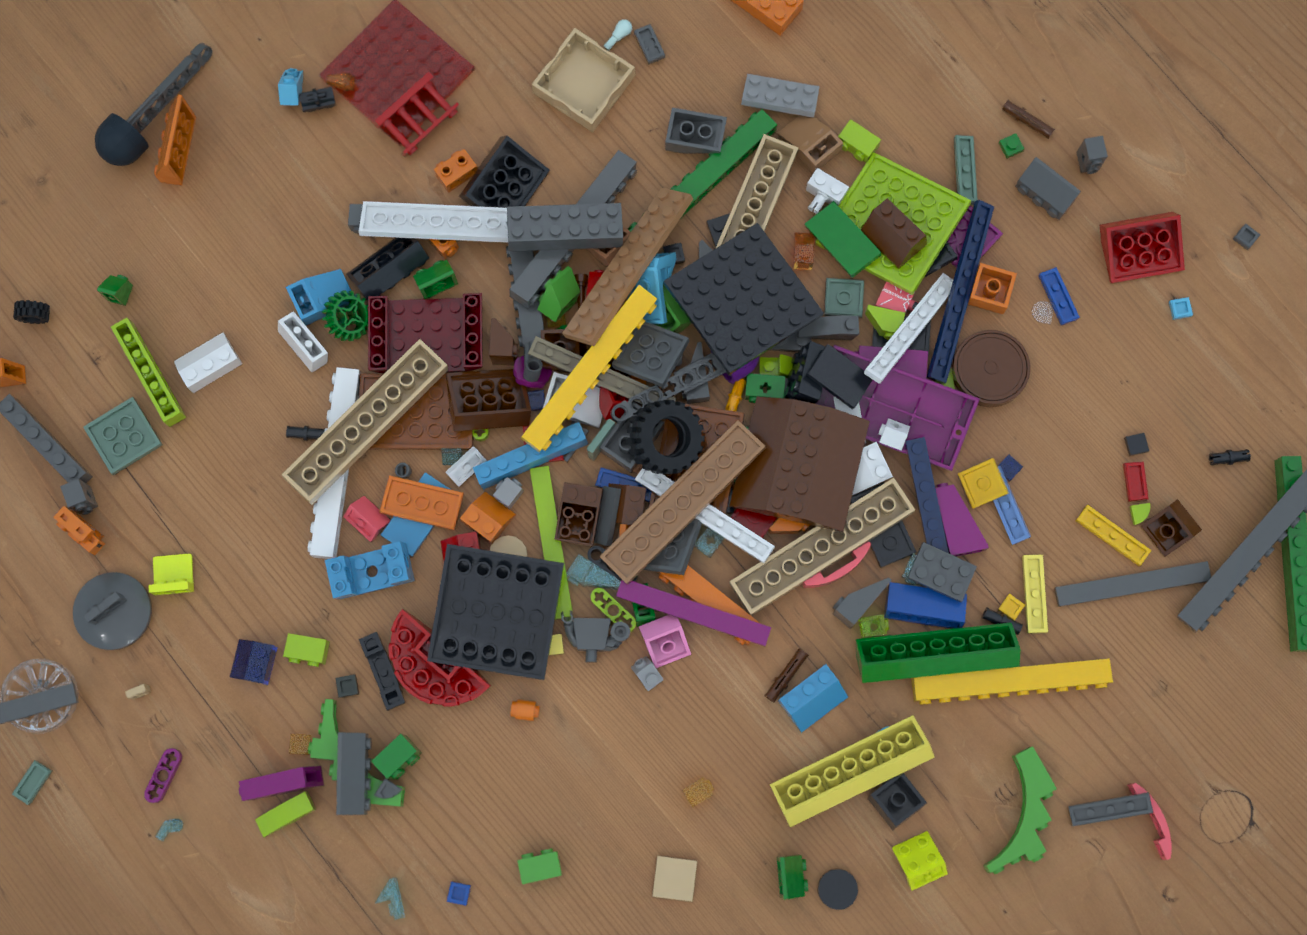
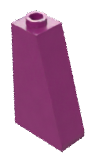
[854,345,928,379]
[935,483,989,557]
[239,766,324,801]

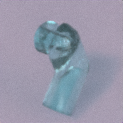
[155,818,183,841]

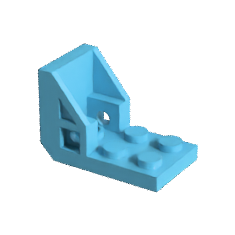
[627,252,676,324]

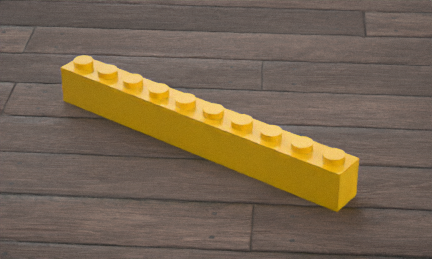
[521,285,657,452]
[911,659,1113,705]

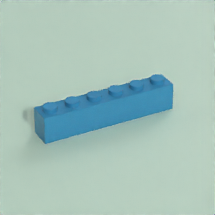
[473,422,588,490]

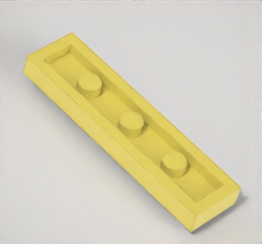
[1022,555,1048,633]

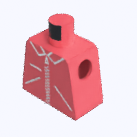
[875,282,919,312]

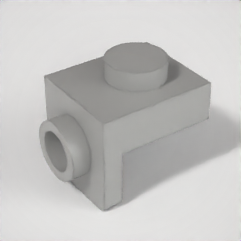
[631,656,664,691]

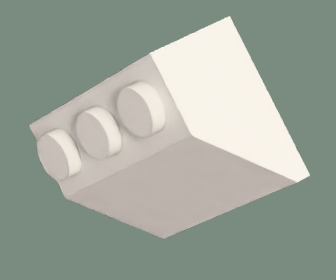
[174,332,242,393]

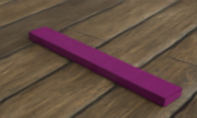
[616,580,771,647]

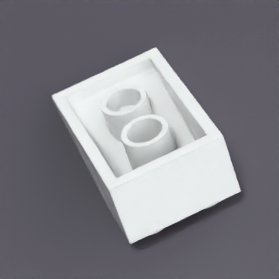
[852,442,893,495]

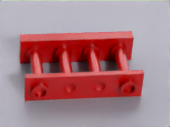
[373,71,459,156]

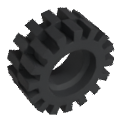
[13,300,50,324]

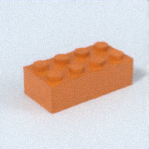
[731,0,804,36]

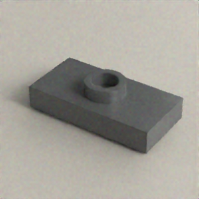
[634,24,665,64]

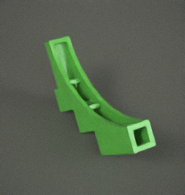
[308,699,405,807]
[983,746,1057,875]

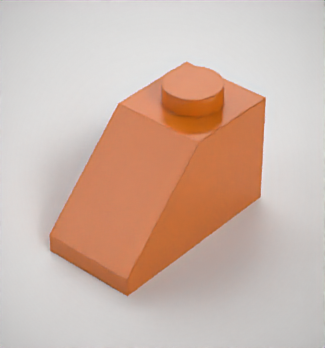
[768,518,811,534]

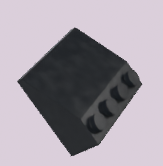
[459,135,550,208]

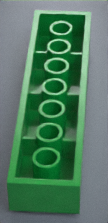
[856,623,1021,683]

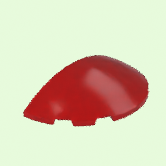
[388,609,491,707]

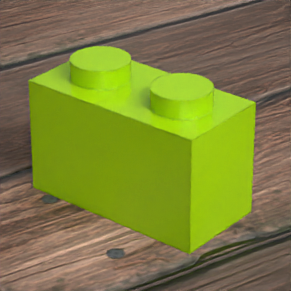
[838,119,881,163]
[283,633,330,667]

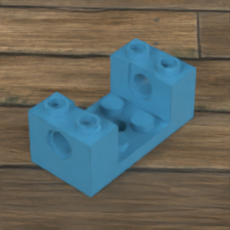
[325,541,415,600]

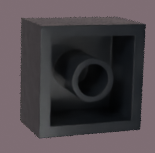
[868,773,927,831]

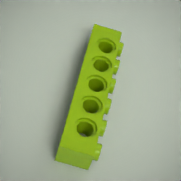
[111,318,186,427]

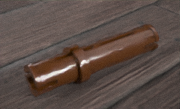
[1002,100,1055,139]
[764,648,809,703]

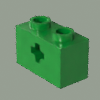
[745,373,785,403]

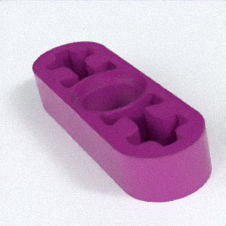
[144,748,182,803]

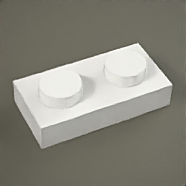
[445,446,487,487]

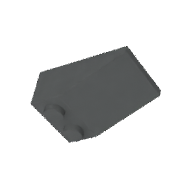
[665,108,727,154]
[833,578,891,629]

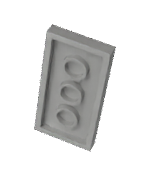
[741,74,820,118]

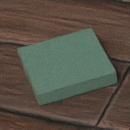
[824,278,864,318]
[587,418,615,461]

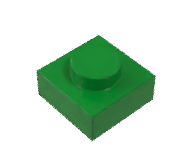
[999,133,1024,159]

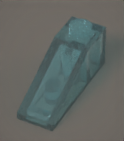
[566,554,621,590]

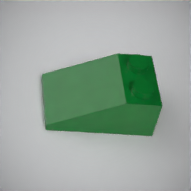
[776,855,808,900]

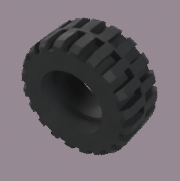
[627,400,705,474]

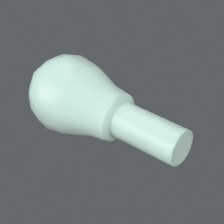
[604,19,632,51]

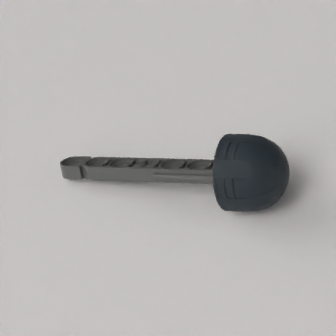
[95,43,212,166]

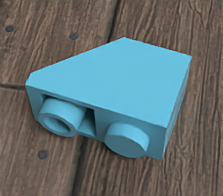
[278,68,303,105]

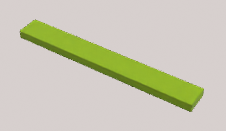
[530,466,573,620]

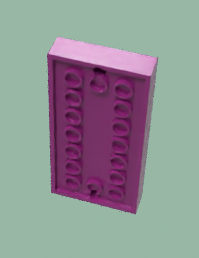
[815,345,980,471]

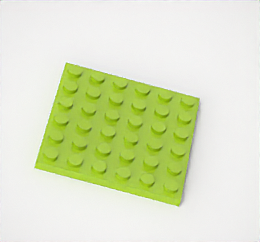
[815,152,971,295]

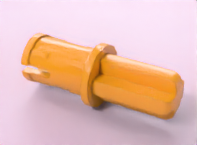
[725,379,746,412]

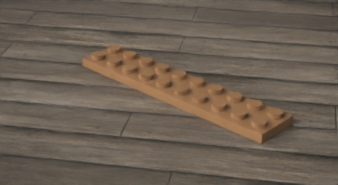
[562,188,693,346]
[599,421,766,585]

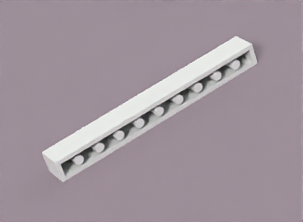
[308,367,362,559]

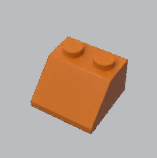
[460,492,516,544]

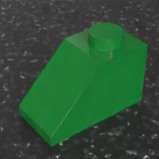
[97,275,133,306]

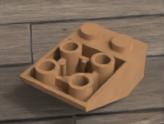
[777,115,843,173]

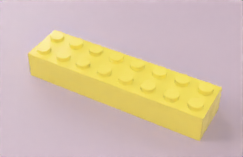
[770,715,935,827]

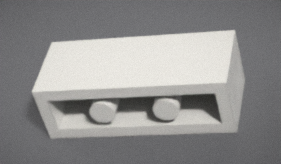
[278,311,328,372]

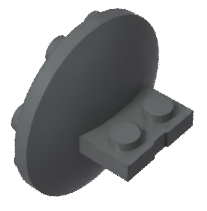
[73,572,152,650]

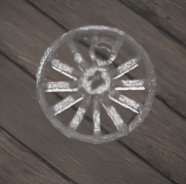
[0,659,79,734]

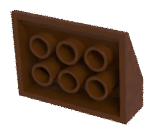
[446,369,531,431]

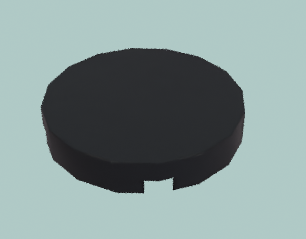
[818,869,858,910]

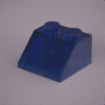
[230,639,278,685]

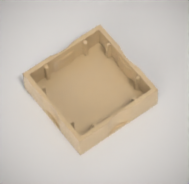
[532,28,635,132]

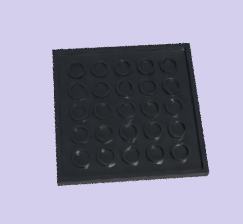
[663,223,824,375]

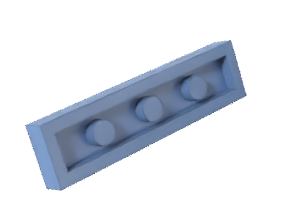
[993,466,1031,545]

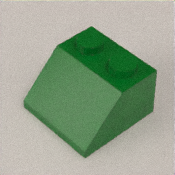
[413,260,458,299]

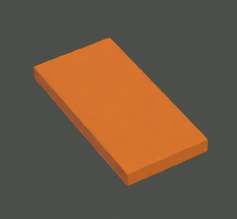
[379,475,464,531]

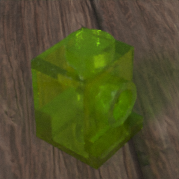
[858,614,889,638]

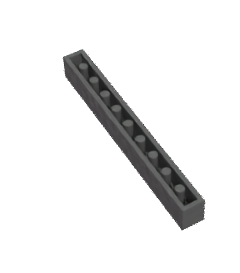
[509,150,637,309]
[1177,469,1307,633]

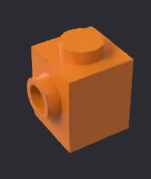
[429,239,459,259]

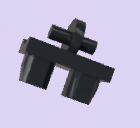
[299,87,336,112]

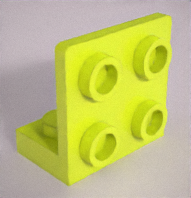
[149,554,194,596]
[892,831,948,891]

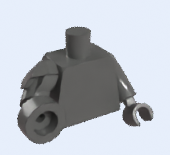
[561,610,630,663]

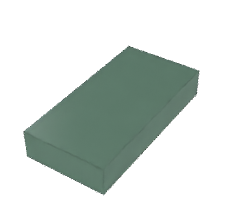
[12,760,52,805]

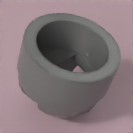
[395,462,412,479]

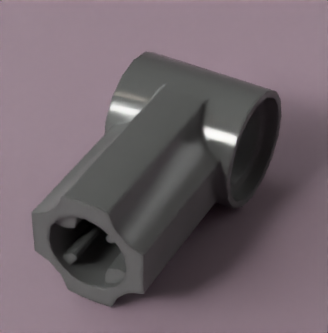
[523,341,543,382]

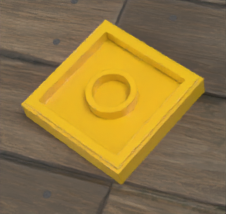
[958,458,1009,509]

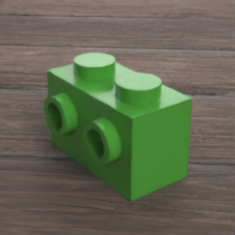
[517,848,563,884]

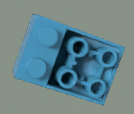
[286,269,351,326]

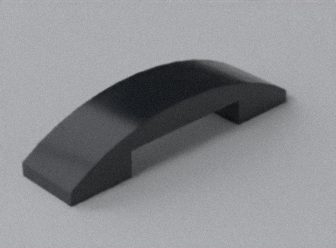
[359,632,406,711]

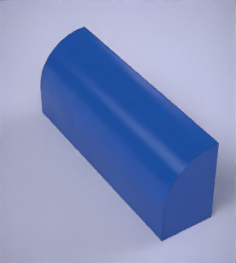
[884,582,967,629]

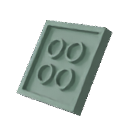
[83,397,163,475]

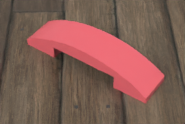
[802,541,871,588]
[1127,783,1171,860]

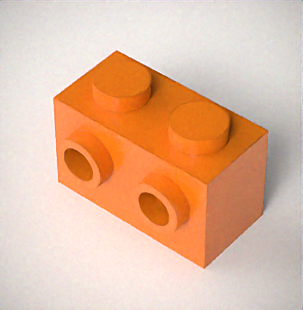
[434,149,478,193]

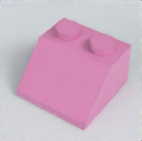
[639,615,691,668]

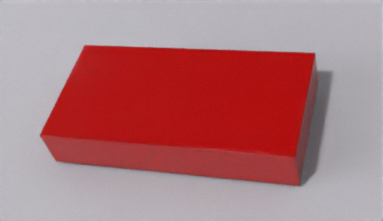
[1123,461,1149,502]

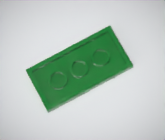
[805,201,882,278]

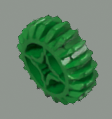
[322,290,368,342]

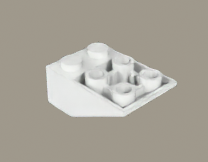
[543,372,603,428]

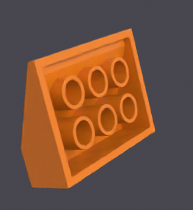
[154,95,196,186]

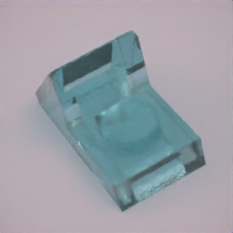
[375,877,405,920]

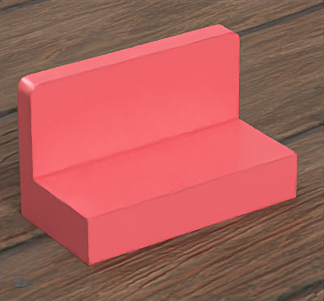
[343,496,391,542]

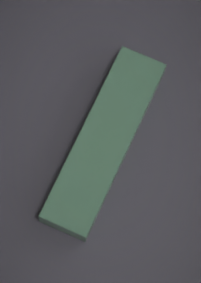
[954,135,978,205]

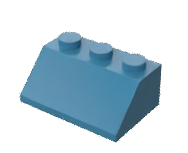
[778,664,848,733]

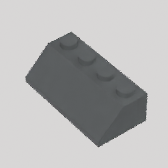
[336,732,372,815]

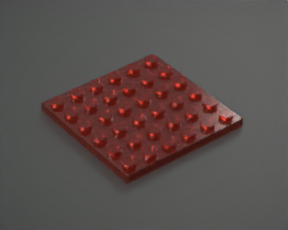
[319,0,475,146]

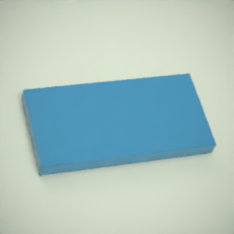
[381,472,451,557]

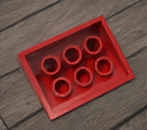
[1099,212,1185,283]

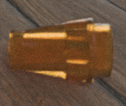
[326,73,355,91]

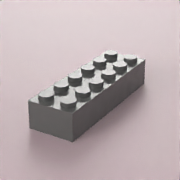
[507,203,623,251]

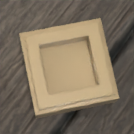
[125,684,151,700]

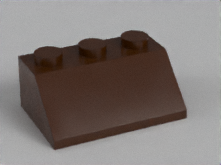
[861,198,927,269]

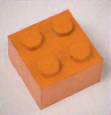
[968,263,1017,314]

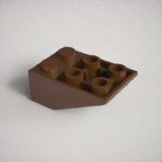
[554,482,603,546]

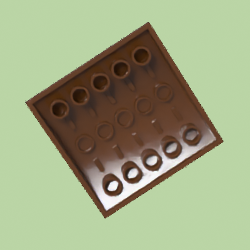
[729,396,870,532]

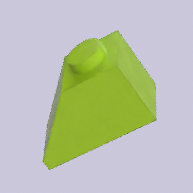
[865,305,905,340]

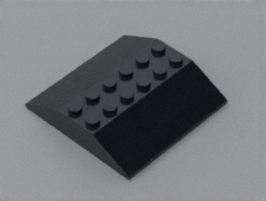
[427,544,564,680]

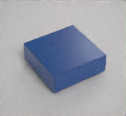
[447,881,471,906]

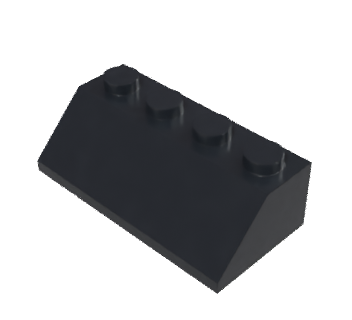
[346,237,430,301]

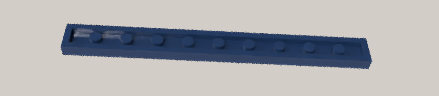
[926,200,994,384]

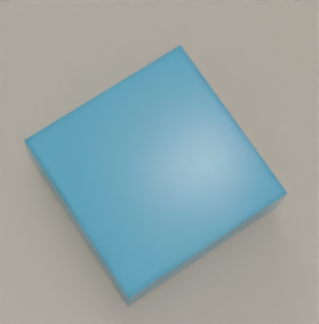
[1169,297,1193,320]

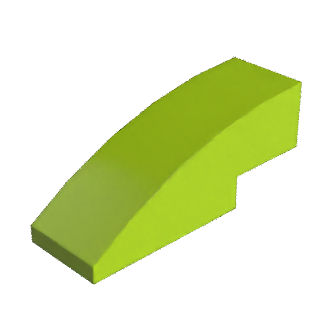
[255,791,316,838]

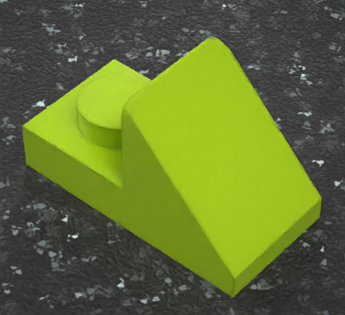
[759,354,793,378]

